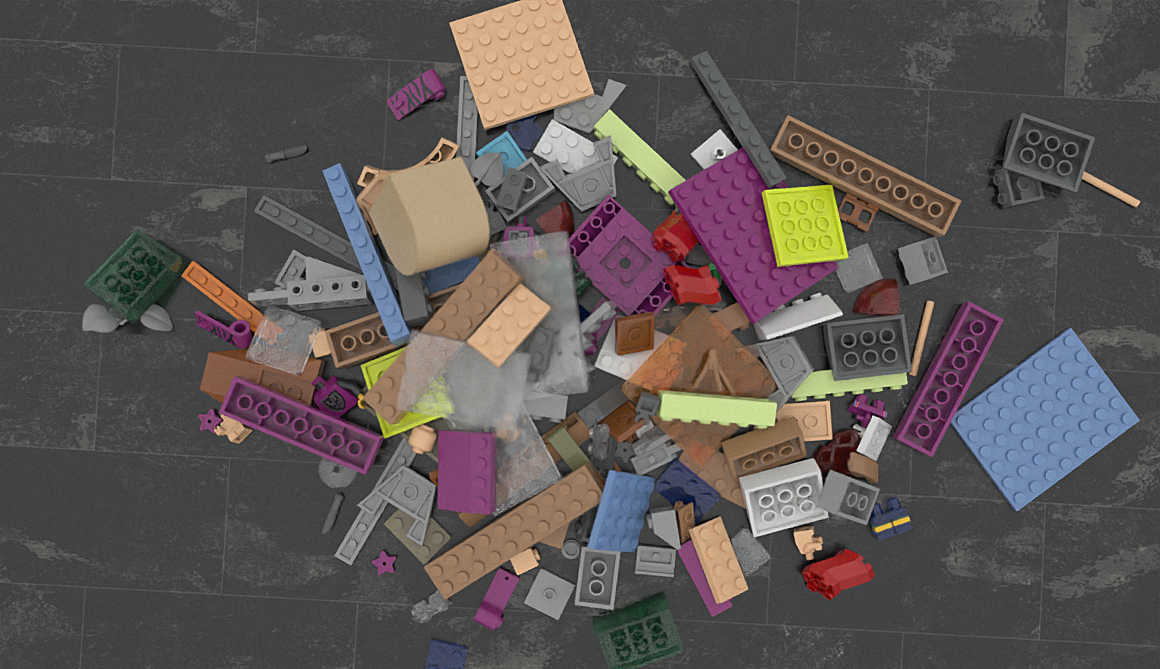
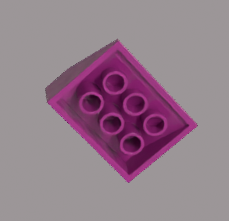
[438,430,497,514]

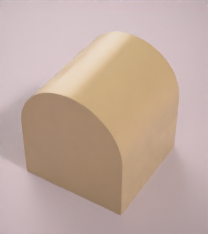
[369,157,489,275]

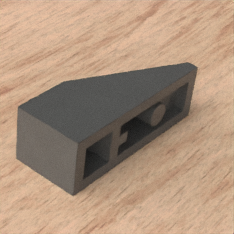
[577,379,635,429]

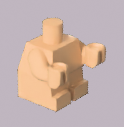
[214,414,253,444]
[794,525,823,560]

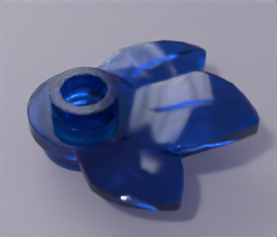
[506,114,544,150]

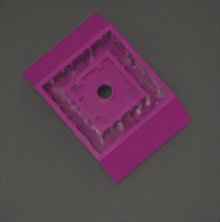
[557,195,690,316]

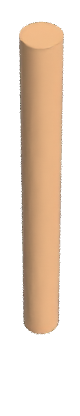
[1082,171,1140,207]
[909,300,935,376]

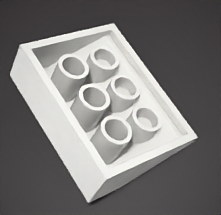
[753,293,843,341]
[594,314,687,393]
[739,458,829,537]

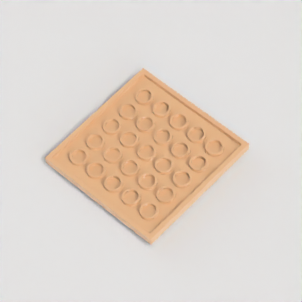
[450,0,594,130]

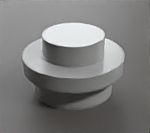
[562,539,581,559]

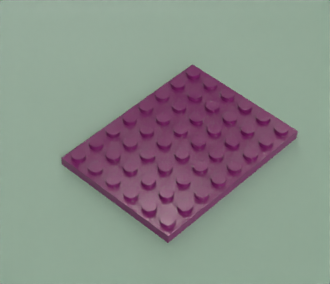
[668,147,839,324]

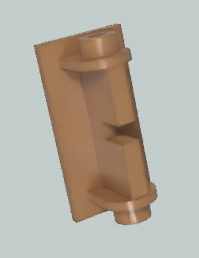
[674,501,695,543]

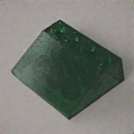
[83,229,186,325]
[592,595,684,669]

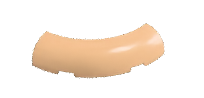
[357,137,459,187]

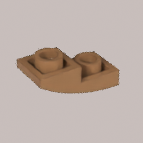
[848,453,879,483]

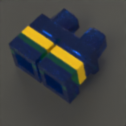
[869,497,914,541]

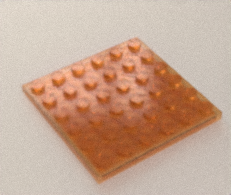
[619,304,778,467]

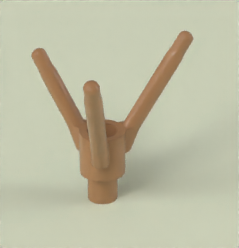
[693,350,735,396]

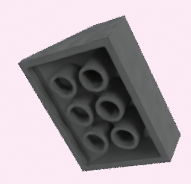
[1002,113,1095,193]
[823,314,912,381]

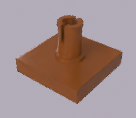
[615,312,655,356]
[597,401,645,444]

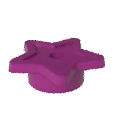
[198,409,223,433]
[372,550,397,575]

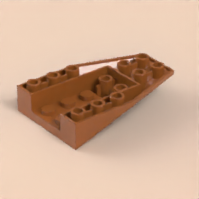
[200,347,326,406]

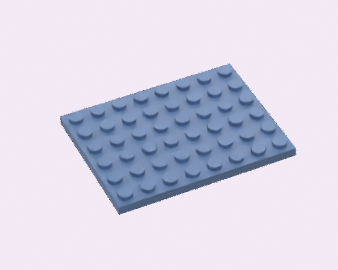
[950,328,1140,511]

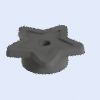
[615,442,635,463]

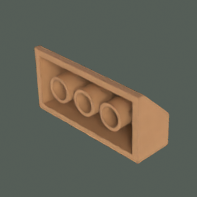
[721,416,807,483]

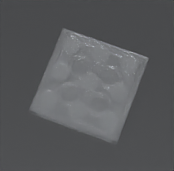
[245,305,323,376]

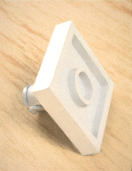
[691,130,737,170]
[851,416,892,461]

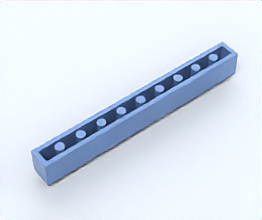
[323,163,414,347]

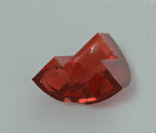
[536,200,575,250]
[852,278,900,315]
[816,429,865,480]

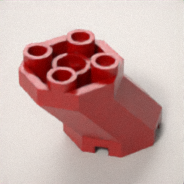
[651,211,700,263]
[663,265,722,305]
[802,549,875,600]

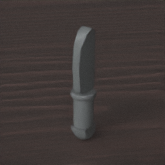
[265,145,307,162]
[322,493,344,534]

